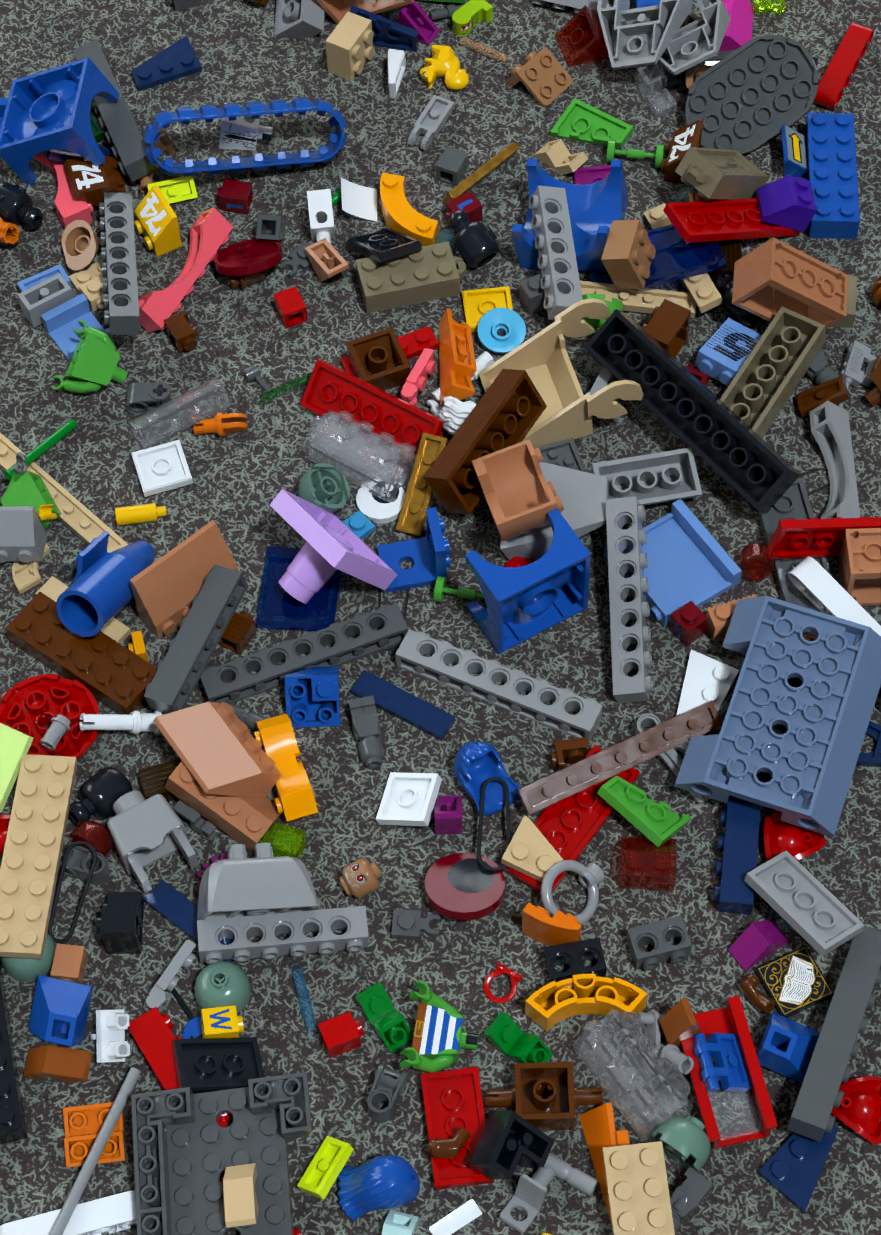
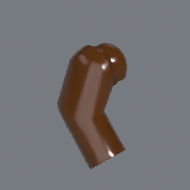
[740,973,775,1014]
[427,1127,471,1159]

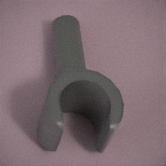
[243,365,272,393]
[59,562,77,581]

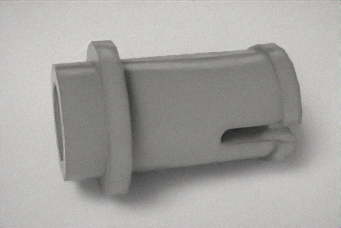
[40,714,71,751]

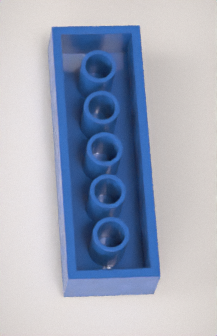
[804,113,860,239]

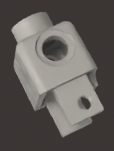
[107,791,199,894]

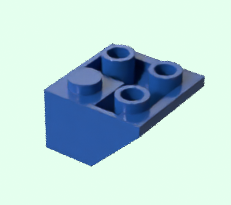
[284,666,341,728]
[28,975,93,1047]
[756,1011,820,1083]

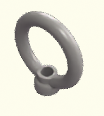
[541,860,604,925]

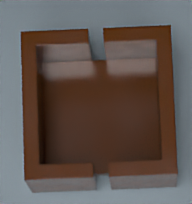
[642,299,691,358]

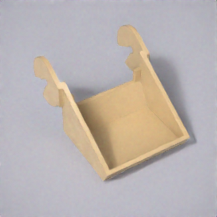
[478,298,643,448]

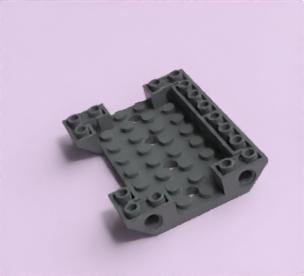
[131,1072,312,1235]

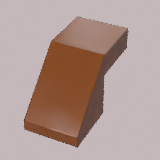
[659,997,701,1052]
[23,1045,93,1084]

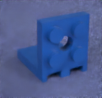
[377,507,451,593]

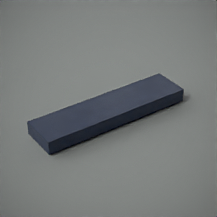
[351,670,455,741]
[144,880,234,962]

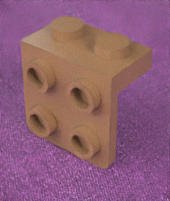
[506,46,573,107]

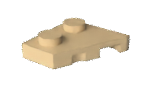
[501,815,563,883]

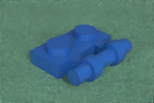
[693,1033,752,1093]

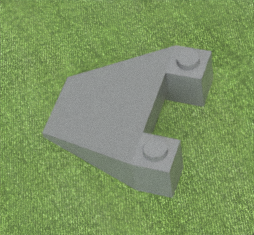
[597,0,692,70]
[656,0,731,75]
[500,462,609,561]

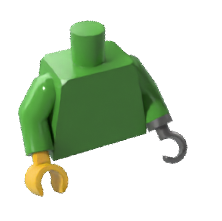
[1,452,61,531]

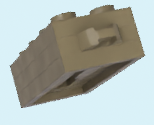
[675,147,769,200]
[355,241,466,314]

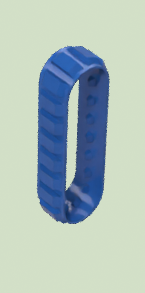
[142,97,347,177]

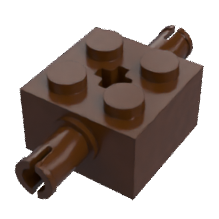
[486,1062,603,1131]

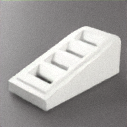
[387,49,406,99]

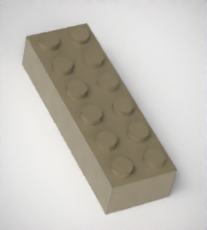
[720,306,826,438]

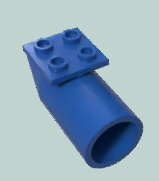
[56,531,155,637]

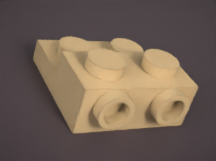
[68,259,108,312]

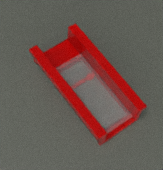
[680,996,778,1149]

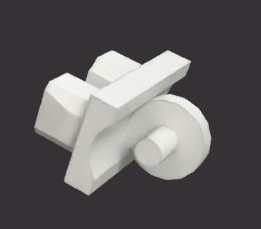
[90,1009,130,1063]

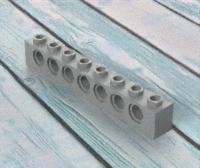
[606,496,653,703]
[395,629,603,743]

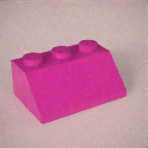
[718,0,754,52]

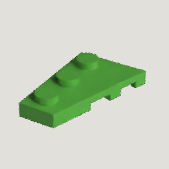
[550,98,633,148]
[597,775,691,848]

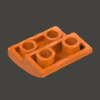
[522,903,582,946]
[63,1102,126,1168]

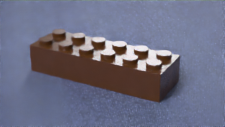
[424,369,547,515]
[6,592,157,715]

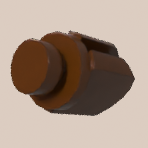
[228,272,267,290]

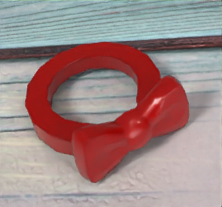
[483,962,523,1004]

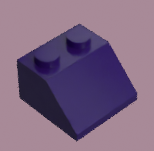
[756,176,817,232]

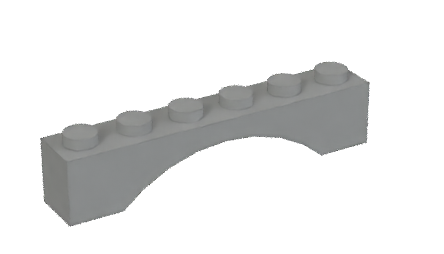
[809,401,861,519]

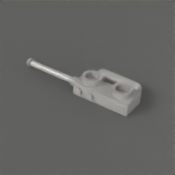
[838,340,877,408]

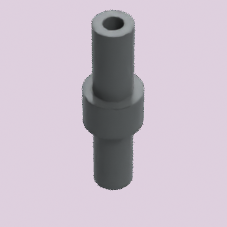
[429,4,464,21]

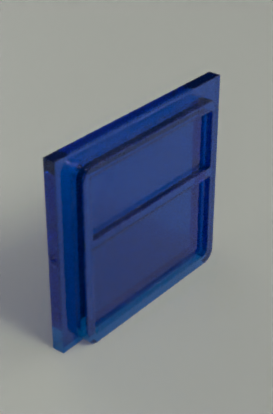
[644,224,727,289]
[256,546,341,631]

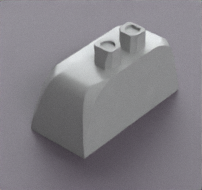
[197,843,319,920]

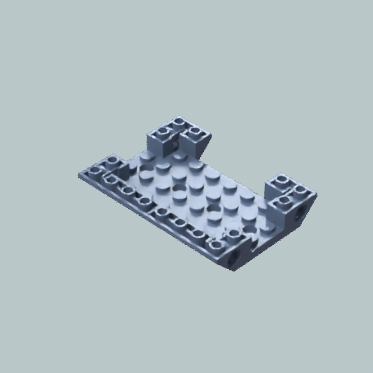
[674,596,881,838]

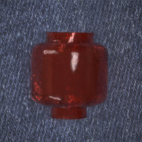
[740,542,774,581]

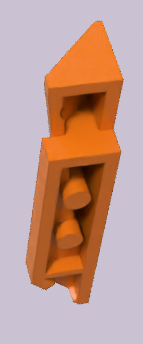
[439,308,477,406]
[579,1103,630,1220]

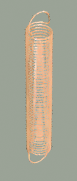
[456,35,513,66]

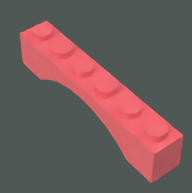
[33,151,94,228]
[139,207,233,333]

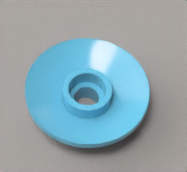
[477,308,526,353]

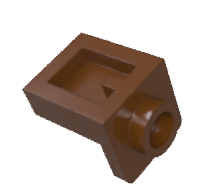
[550,737,589,770]

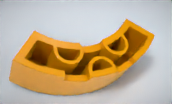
[380,172,439,247]
[254,713,318,821]
[525,974,647,1032]

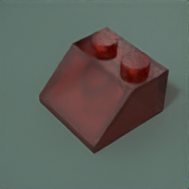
[555,5,608,67]
[618,836,677,891]

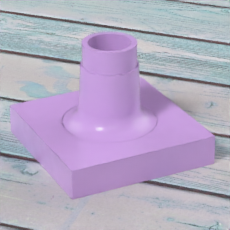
[270,489,398,604]

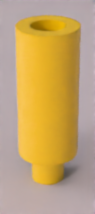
[115,503,167,526]

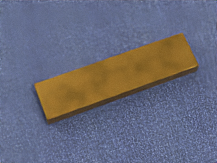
[442,142,519,206]
[396,432,448,537]

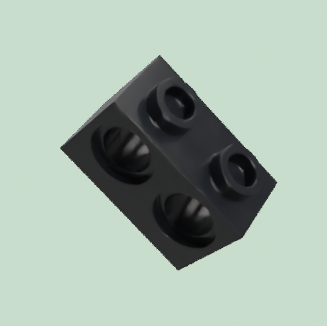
[544,937,607,983]

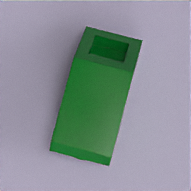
[355,982,413,1053]
[484,1012,553,1063]

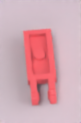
[400,348,436,406]

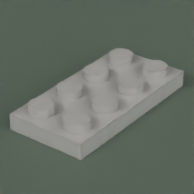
[744,850,865,957]

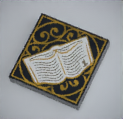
[755,946,834,1018]

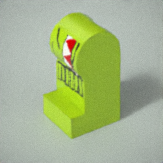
[452,0,493,36]

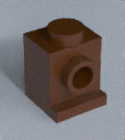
[164,310,198,354]

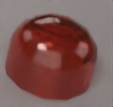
[70,821,112,857]

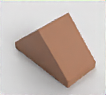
[305,238,349,281]

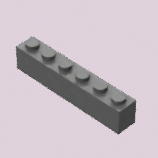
[144,564,248,714]

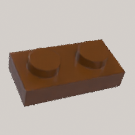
[796,375,850,418]

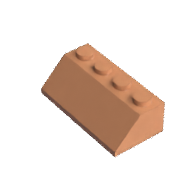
[164,761,282,852]

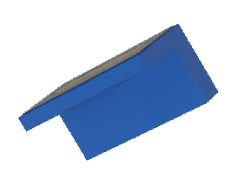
[781,124,808,178]

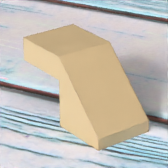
[534,139,588,175]
[223,1163,259,1228]

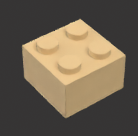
[325,12,375,81]

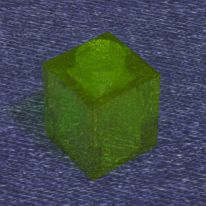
[263,822,307,859]

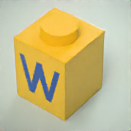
[200,1005,244,1039]

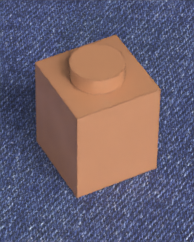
[50,944,88,984]

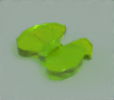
[751,0,786,14]

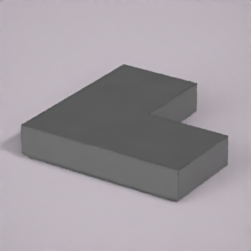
[538,438,587,472]

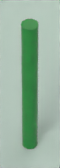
[4,419,77,480]

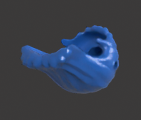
[454,741,521,817]
[337,1155,420,1220]

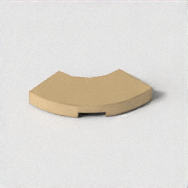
[12,544,50,595]

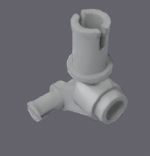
[633,1010,694,1074]

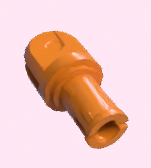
[193,412,248,437]

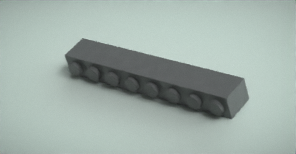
[72,39,157,182]
[787,926,881,1142]

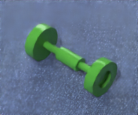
[606,140,664,168]
[434,576,485,603]

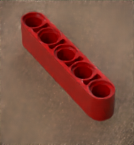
[813,22,874,110]

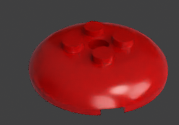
[0,674,100,760]

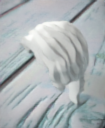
[426,396,477,436]

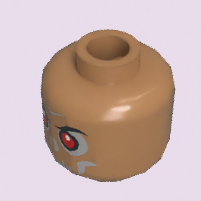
[339,857,383,899]

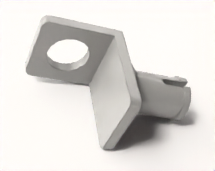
[499,1165,555,1233]

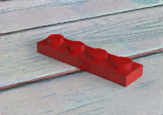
[340,326,439,375]

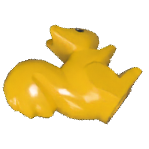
[419,45,469,90]

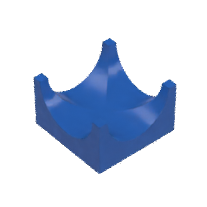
[0,57,119,185]
[512,159,629,271]
[465,508,591,655]

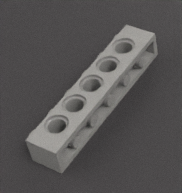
[529,185,583,320]
[197,906,369,964]

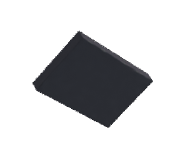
[347,227,422,263]
[171,1037,265,1094]

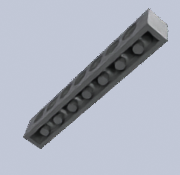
[99,192,140,335]
[200,603,408,703]

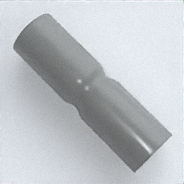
[545,1153,599,1197]

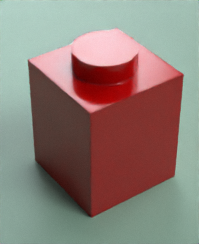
[273,286,308,329]
[318,1011,364,1058]

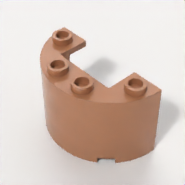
[472,439,564,541]

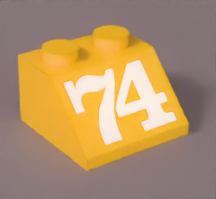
[134,185,182,257]

